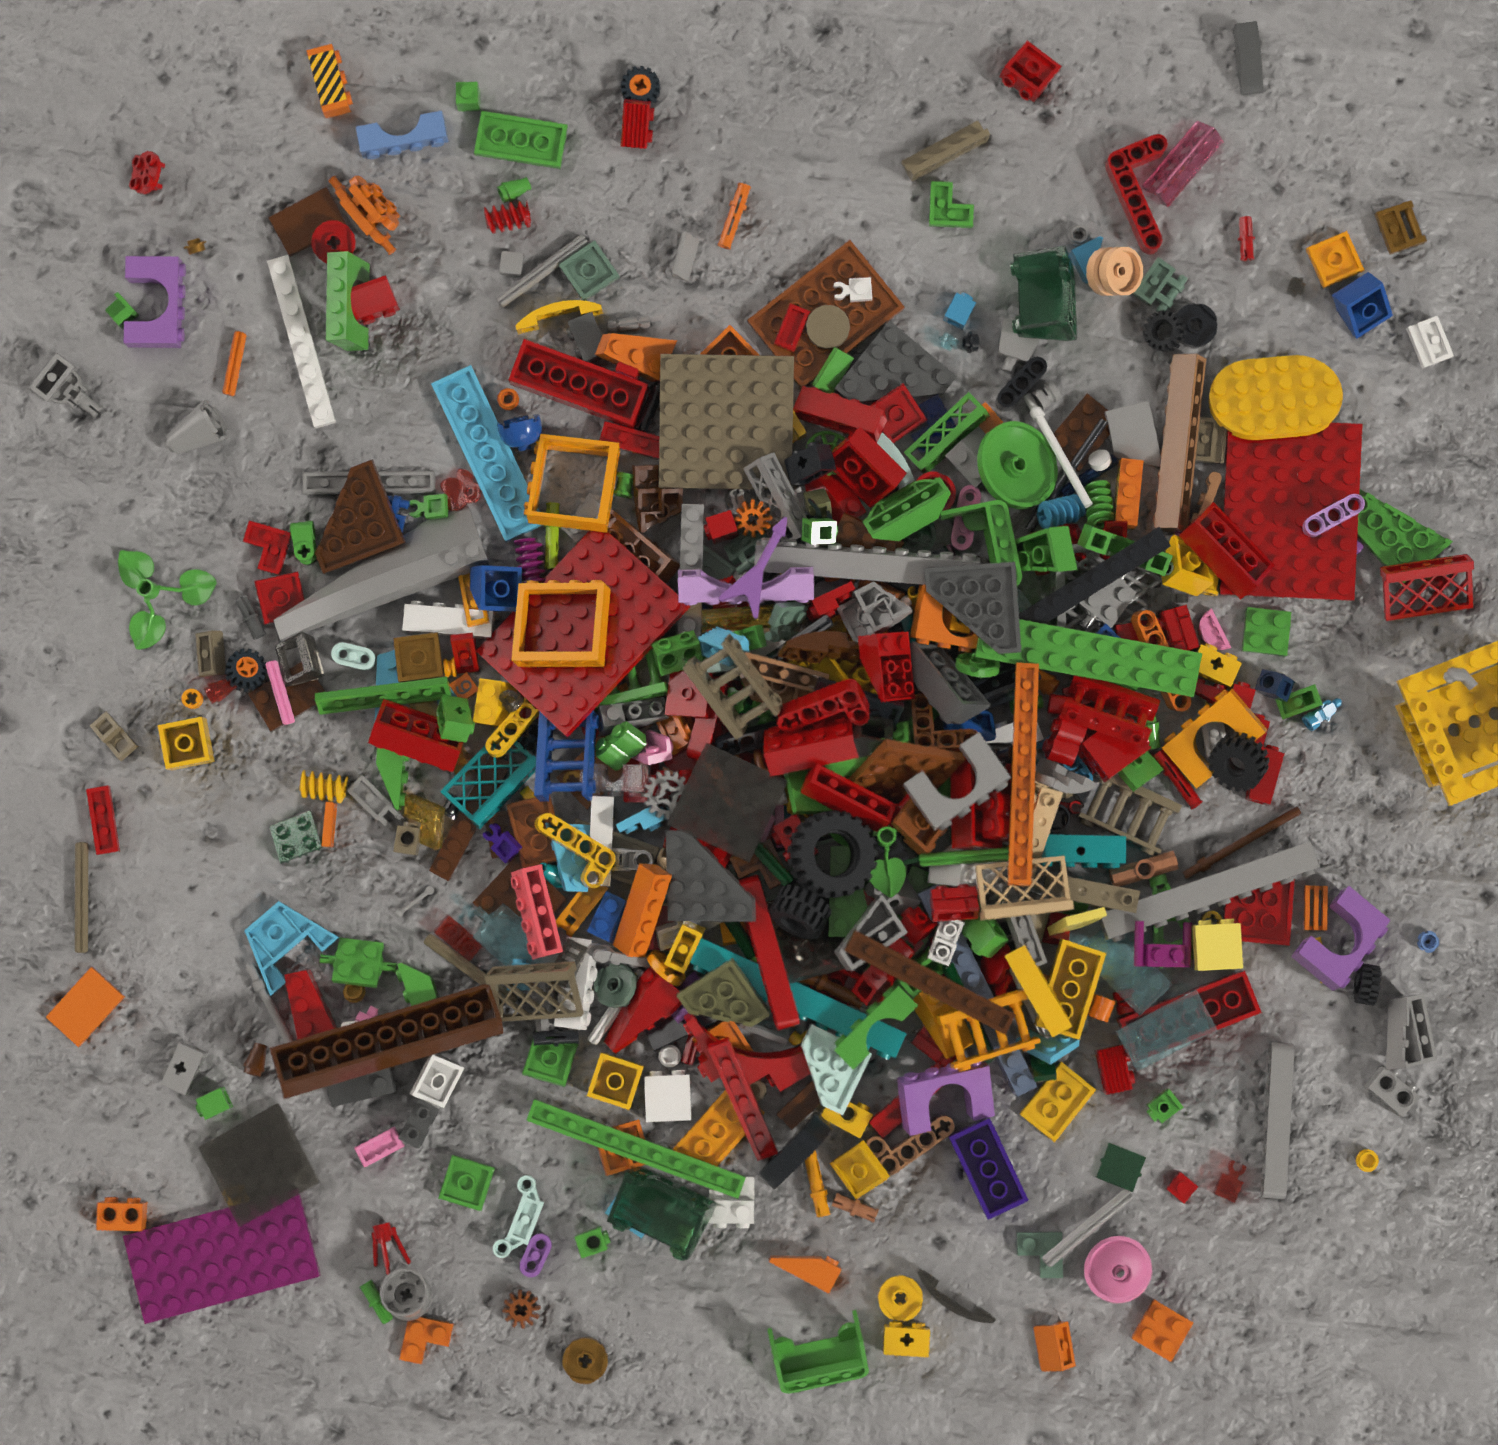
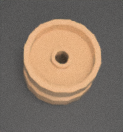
[1086,247,1143,296]

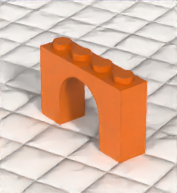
[910,584,978,653]

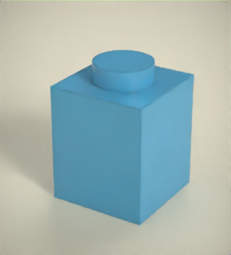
[943,292,976,330]

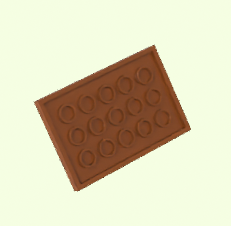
[747,240,905,389]

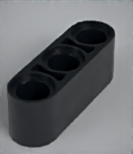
[995,356,1047,412]

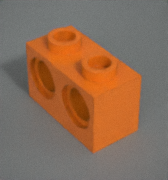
[96,1197,147,1231]

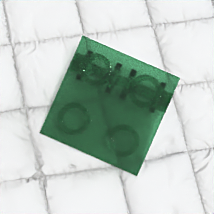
[269,810,323,864]

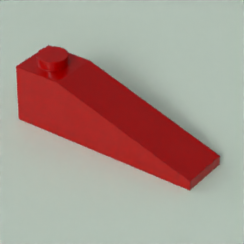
[805,474,866,525]
[604,966,682,1054]

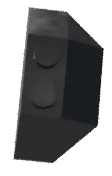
[966,661,1041,710]

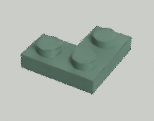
[1017,1232,1063,1278]

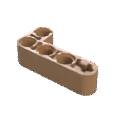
[866,1115,955,1175]

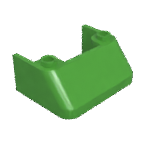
[940,500,1022,586]
[767,1310,869,1394]

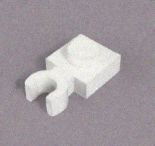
[834,277,872,302]

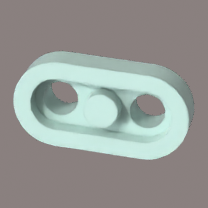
[331,642,376,670]

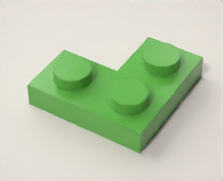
[929,181,974,228]

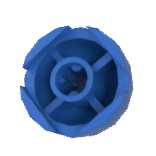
[497,414,542,451]

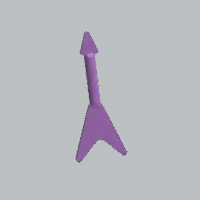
[719,517,787,619]

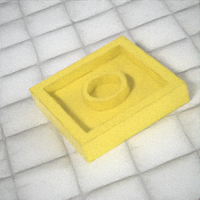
[1047,907,1107,936]

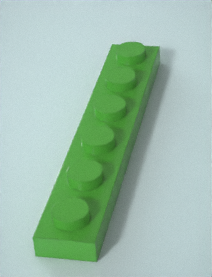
[315,677,451,715]

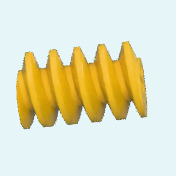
[299,770,348,803]

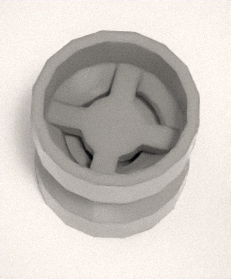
[1031,380,1062,411]

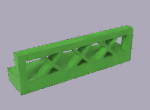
[904,392,990,474]

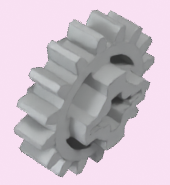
[642,770,692,820]

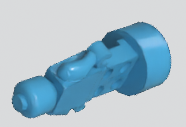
[1302,698,1342,731]

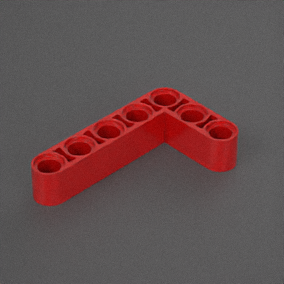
[1105,134,1168,255]

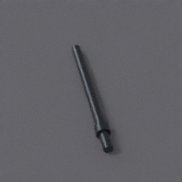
[1025,418,1108,533]

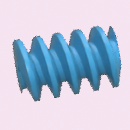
[1037,494,1086,529]

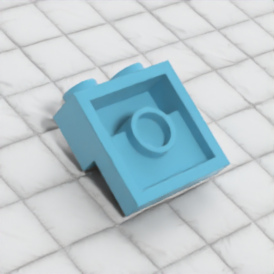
[616,804,665,834]

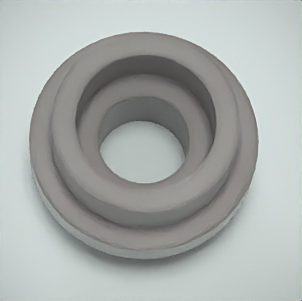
[1068,224,1090,247]

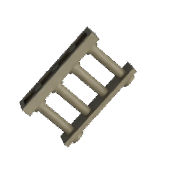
[683,634,783,740]
[1076,773,1182,856]
[1043,873,1140,913]

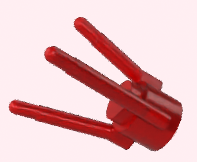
[371,1222,411,1275]

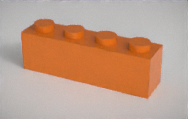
[613,863,672,957]

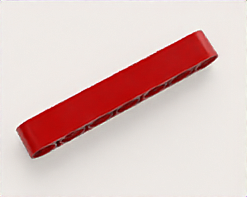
[738,875,800,1030]

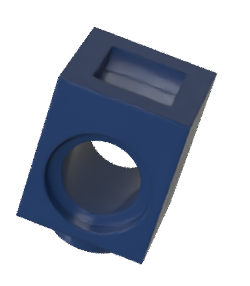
[1255,669,1295,702]

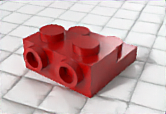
[999,40,1062,103]
[806,581,855,623]

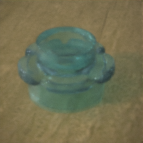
[939,332,959,351]

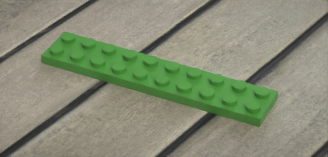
[974,619,1202,697]

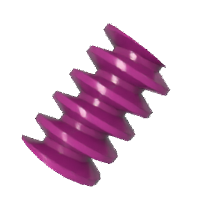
[514,538,546,583]

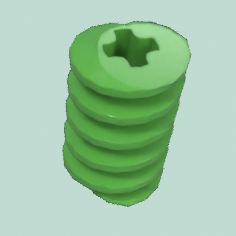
[1084,480,1115,529]

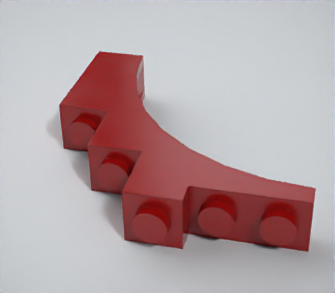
[1194,678,1285,806]
[683,1013,811,1092]

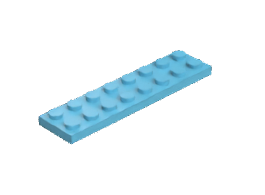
[431,365,543,542]

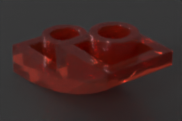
[434,914,484,962]

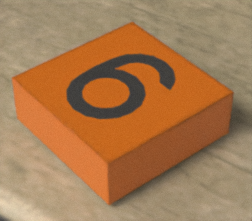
[449,672,478,699]

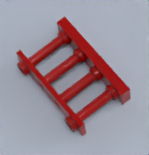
[1059,675,1161,748]

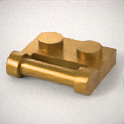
[1374,201,1427,255]

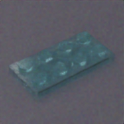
[1083,929,1172,1016]
[1115,990,1217,1072]

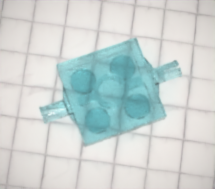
[473,903,532,966]

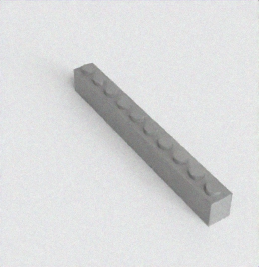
[754,538,980,585]
[1099,841,1320,943]

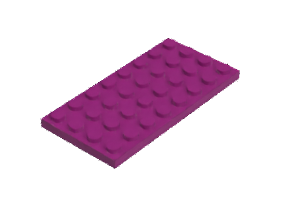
[123,1188,321,1324]

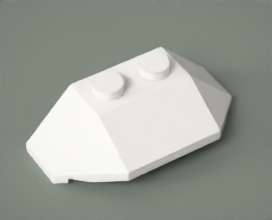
[928,844,1008,889]

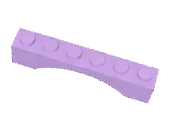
[678,567,814,605]

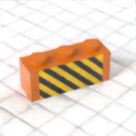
[307,44,353,119]
[1113,458,1144,530]

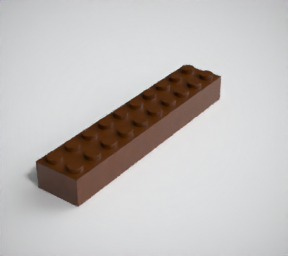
[270,984,503,1099]

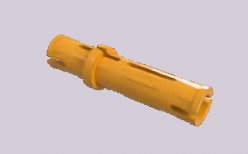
[804,1150,831,1218]

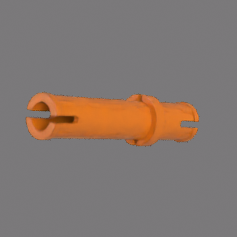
[718,183,751,250]

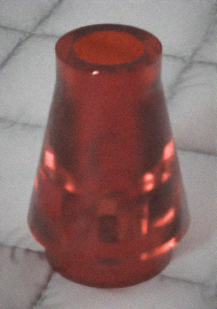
[204,679,237,704]

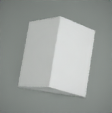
[410,1053,464,1108]

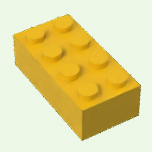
[1034,939,1106,1040]

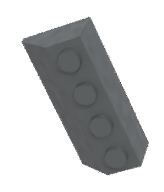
[910,642,991,724]

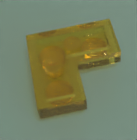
[404,793,445,850]

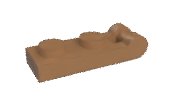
[1189,472,1222,524]

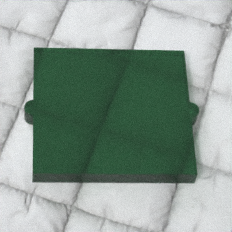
[1096,1143,1146,1192]

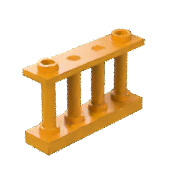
[935,989,1041,1072]

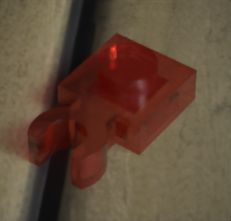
[1213,1160,1246,1203]

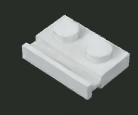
[1406,316,1454,369]

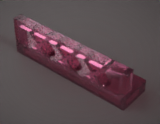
[1142,121,1223,207]

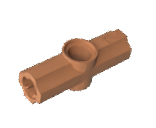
[1108,851,1179,887]

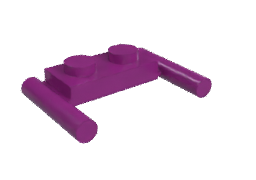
[1134,921,1192,967]

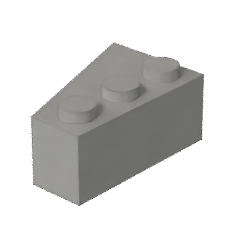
[1386,994,1438,1070]

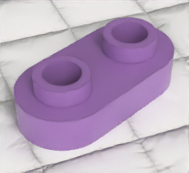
[520,1233,552,1277]

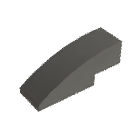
[1233,21,1263,95]

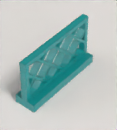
[440,731,536,830]

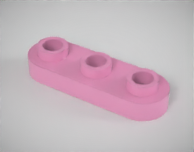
[950,485,981,551]

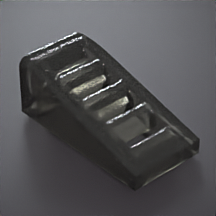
[554,938,587,989]

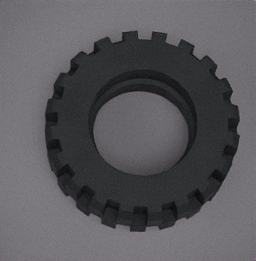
[787,810,878,898]

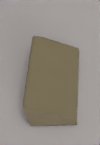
[195,630,226,677]

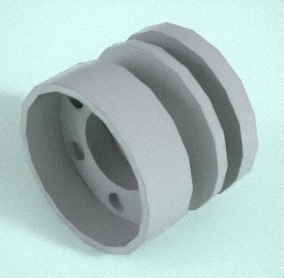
[380,1268,432,1321]

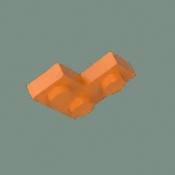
[399,1316,454,1364]

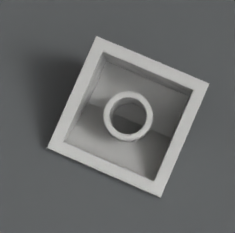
[945,427,986,488]

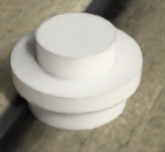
[659,1045,681,1067]

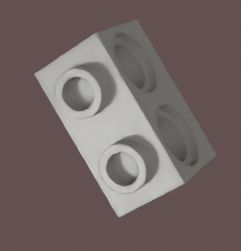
[1363,1066,1420,1117]

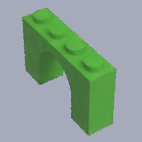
[326,251,370,351]

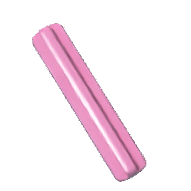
[266,660,295,725]

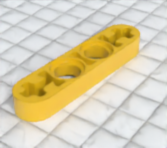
[485,698,539,758]

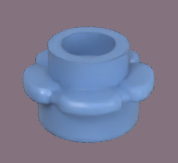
[1417,931,1439,953]

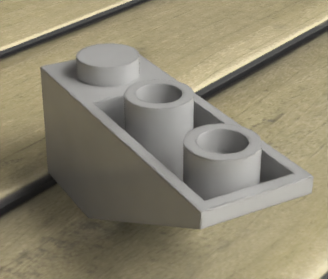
[596,697,669,736]

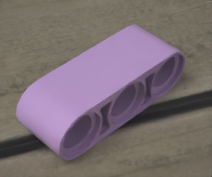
[1302,494,1365,537]

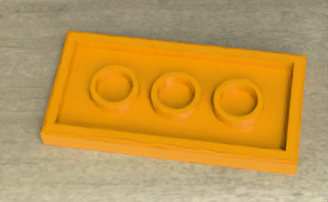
[672,1089,765,1166]

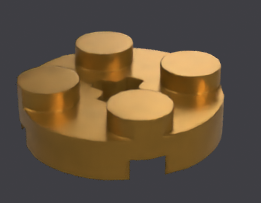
[562,1337,608,1384]

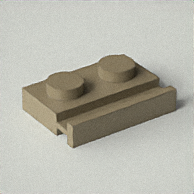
[1195,417,1227,464]

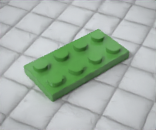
[474,111,568,169]

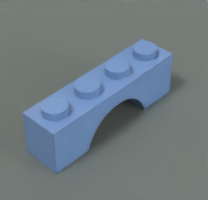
[356,111,449,159]

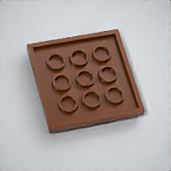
[848,739,965,803]

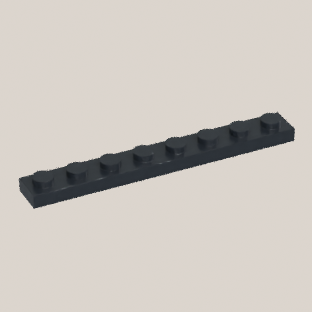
[1019,527,1171,624]

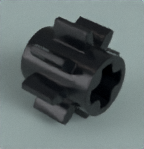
[517,725,538,752]

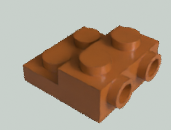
[891,797,948,855]

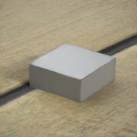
[499,251,524,277]

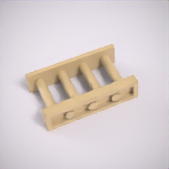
[1002,781,1063,878]

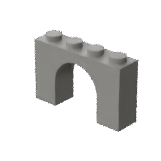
[903,732,1010,831]

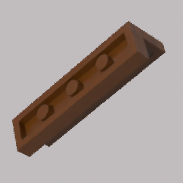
[777,1080,821,1130]

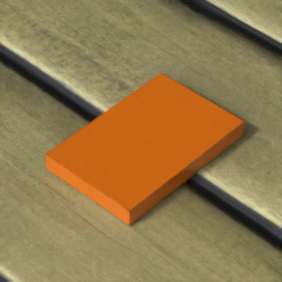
[46,967,125,1047]

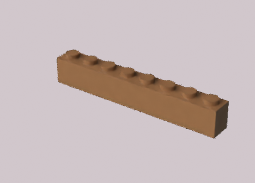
[1153,354,1206,532]

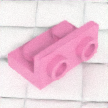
[632,730,673,765]

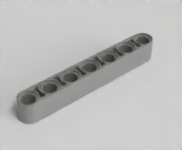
[1260,1042,1294,1199]

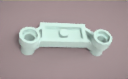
[493,1175,544,1258]

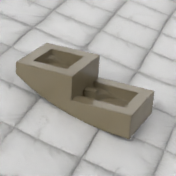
[90,711,138,761]

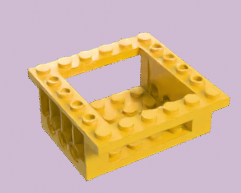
[1395,641,1498,806]

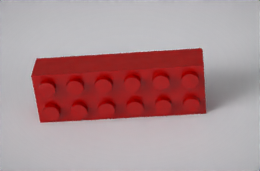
[508,339,649,429]
[1116,970,1262,1062]

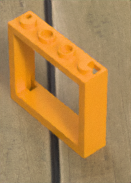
[524,434,620,533]
[512,580,610,667]

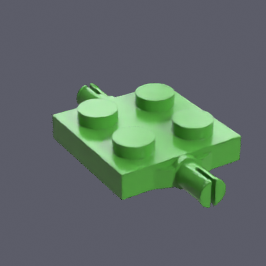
[320,937,397,988]

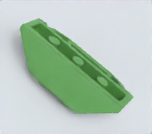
[863,477,951,541]

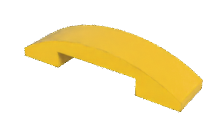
[515,300,603,334]

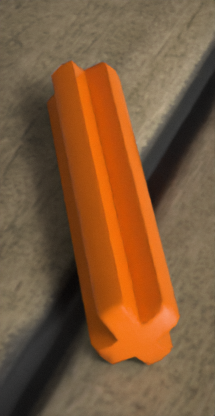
[222,331,247,396]

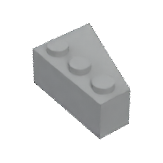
[835,894,908,971]

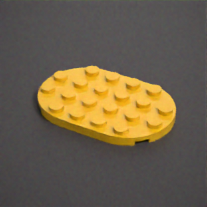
[1209,355,1343,440]

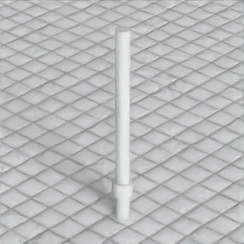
[1023,393,1093,508]

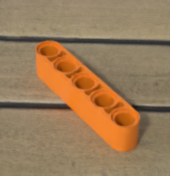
[1131,610,1192,712]

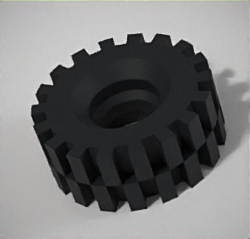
[1208,732,1270,792]

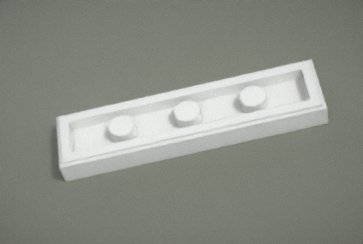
[588,796,614,886]

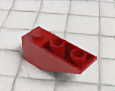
[852,938,915,1006]

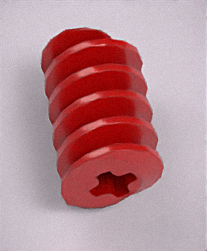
[484,201,531,234]

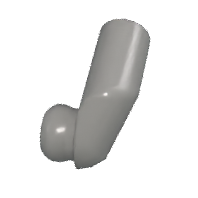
[1443,667,1478,691]

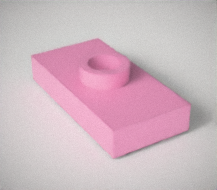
[354,1126,405,1168]

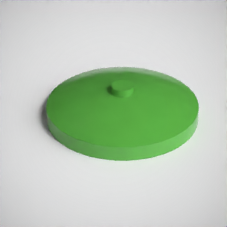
[977,421,1058,509]

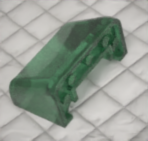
[1010,245,1077,341]
[606,1167,717,1261]

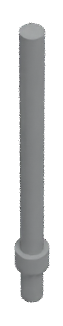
[245,963,294,1043]

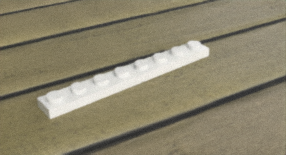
[267,255,336,429]

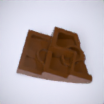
[632,464,683,533]

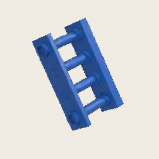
[534,710,600,802]

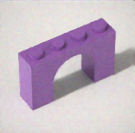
[124,256,186,348]
[1291,886,1391,991]
[897,1061,995,1136]

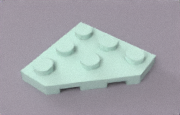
[801,1024,872,1115]

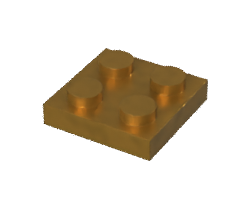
[393,632,443,683]

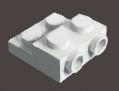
[709,1177,754,1228]

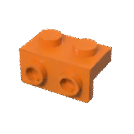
[656,716,693,755]

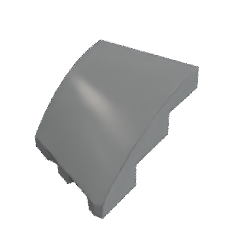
[1104,400,1161,468]
[837,582,913,642]
[1035,757,1096,794]

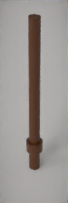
[1182,806,1301,880]

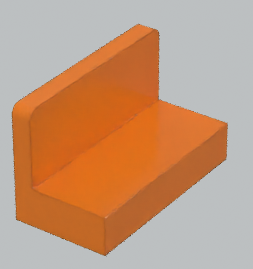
[1034,1321,1076,1372]

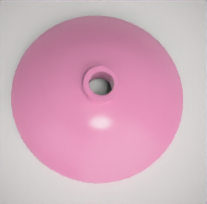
[1084,1236,1152,1303]

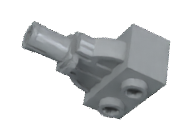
[29,353,103,418]

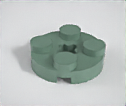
[594,963,638,1008]

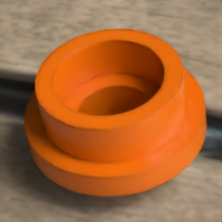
[497,388,519,410]

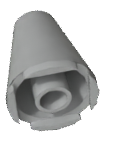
[165,400,230,454]

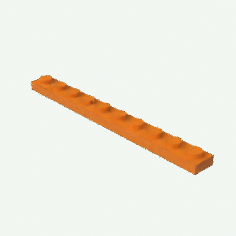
[1007,662,1039,886]

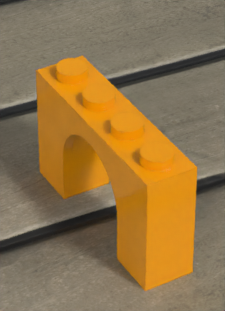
[1162,689,1267,789]

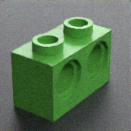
[651,630,703,676]

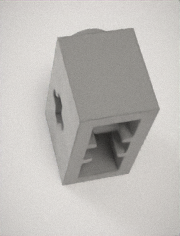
[160,1042,208,1095]

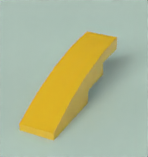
[1005,945,1073,1037]

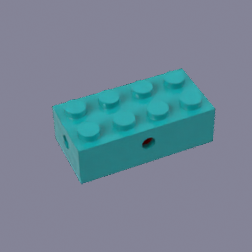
[1039,834,1126,869]

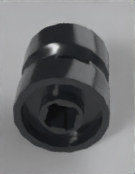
[1050,804,1071,834]

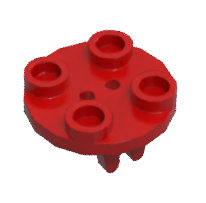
[129,151,165,195]

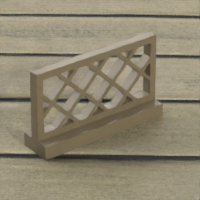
[484,961,584,1022]

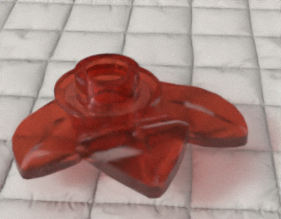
[440,468,481,511]

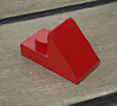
[451,633,479,674]

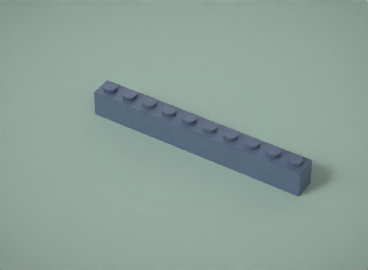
[917,884,1037,1097]

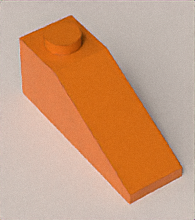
[769,1255,842,1293]

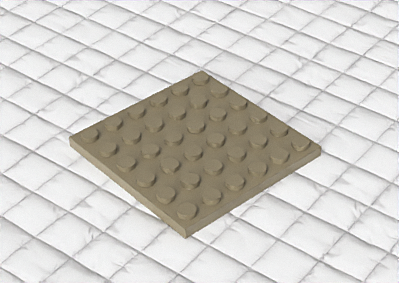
[659,354,794,490]

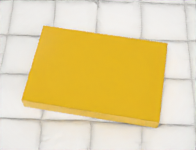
[1019,1061,1096,1142]

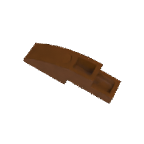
[778,631,861,664]

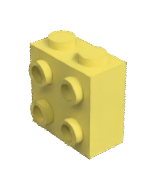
[1192,919,1243,971]

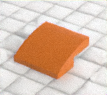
[597,1119,645,1176]

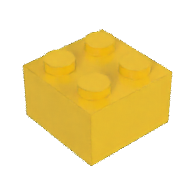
[158,717,215,771]
[587,1052,644,1110]

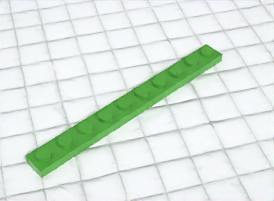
[526,1099,746,1199]

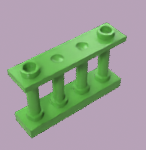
[594,649,668,712]

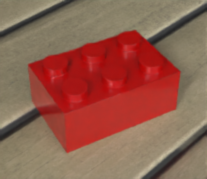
[832,426,907,508]

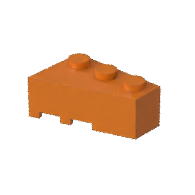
[595,333,677,382]

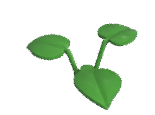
[118,550,217,650]
[829,827,906,898]

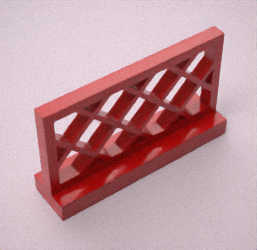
[1380,554,1474,621]

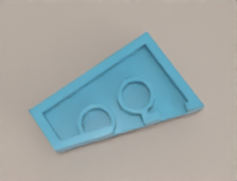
[545,823,590,892]

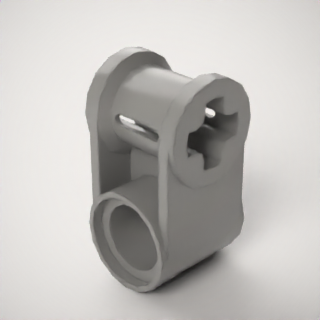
[611,848,655,872]

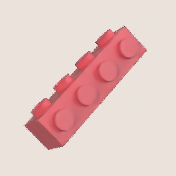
[511,864,563,960]

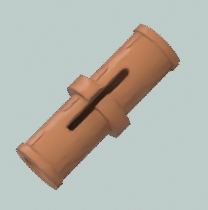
[832,1193,879,1223]

